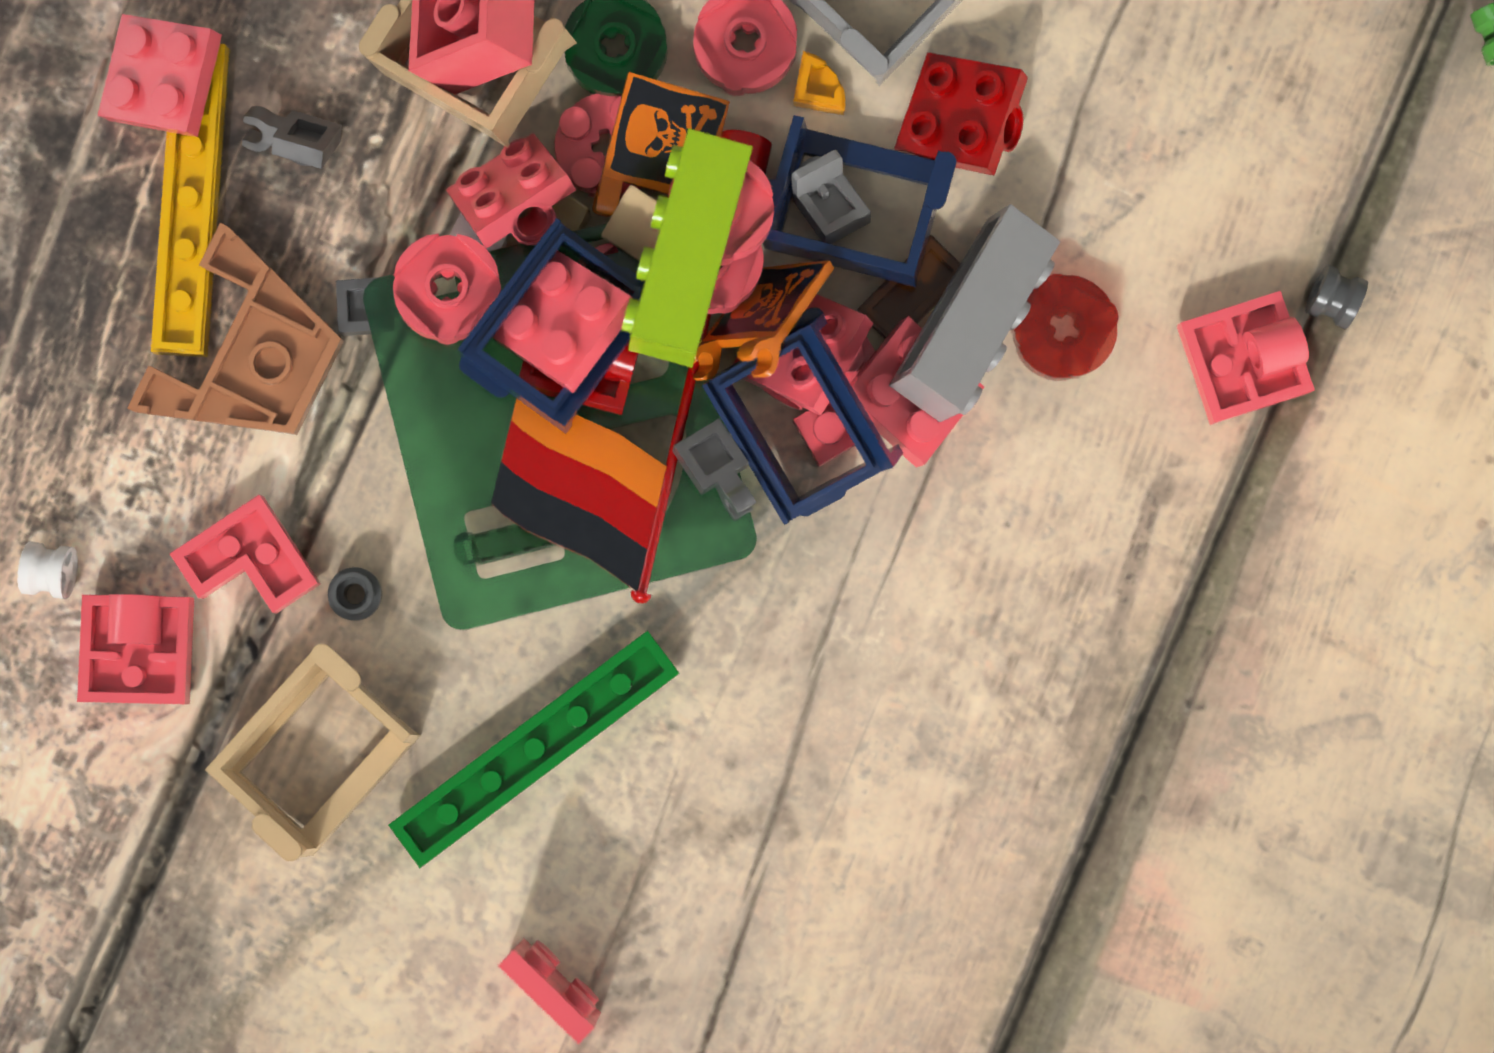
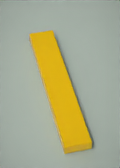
[151,44,229,357]

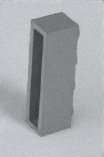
[889,204,1061,422]

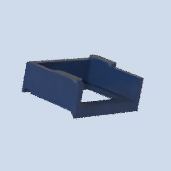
[762,115,956,287]
[458,218,646,434]
[702,307,903,525]

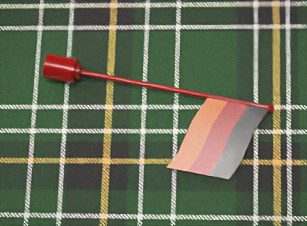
[491,129,772,604]

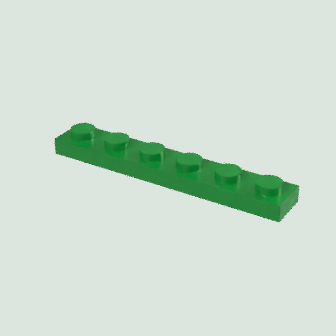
[388,630,680,868]

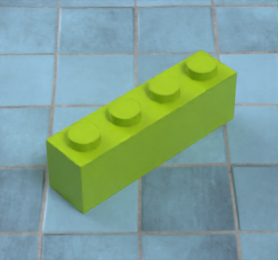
[621,128,753,368]

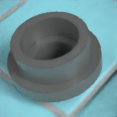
[328,567,382,621]

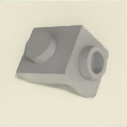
[791,150,871,244]

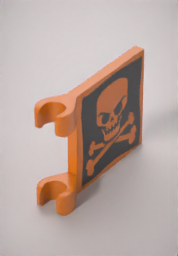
[592,72,730,217]
[693,260,834,381]

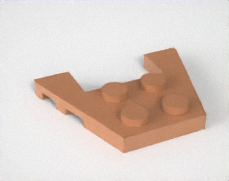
[127,223,344,435]

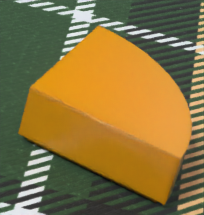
[793,51,845,116]

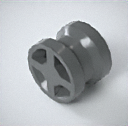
[1305,264,1368,329]

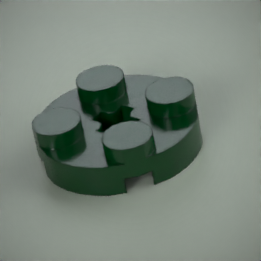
[564,0,668,96]

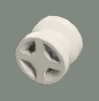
[18,541,78,599]

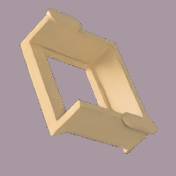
[359,0,577,147]
[205,644,421,862]

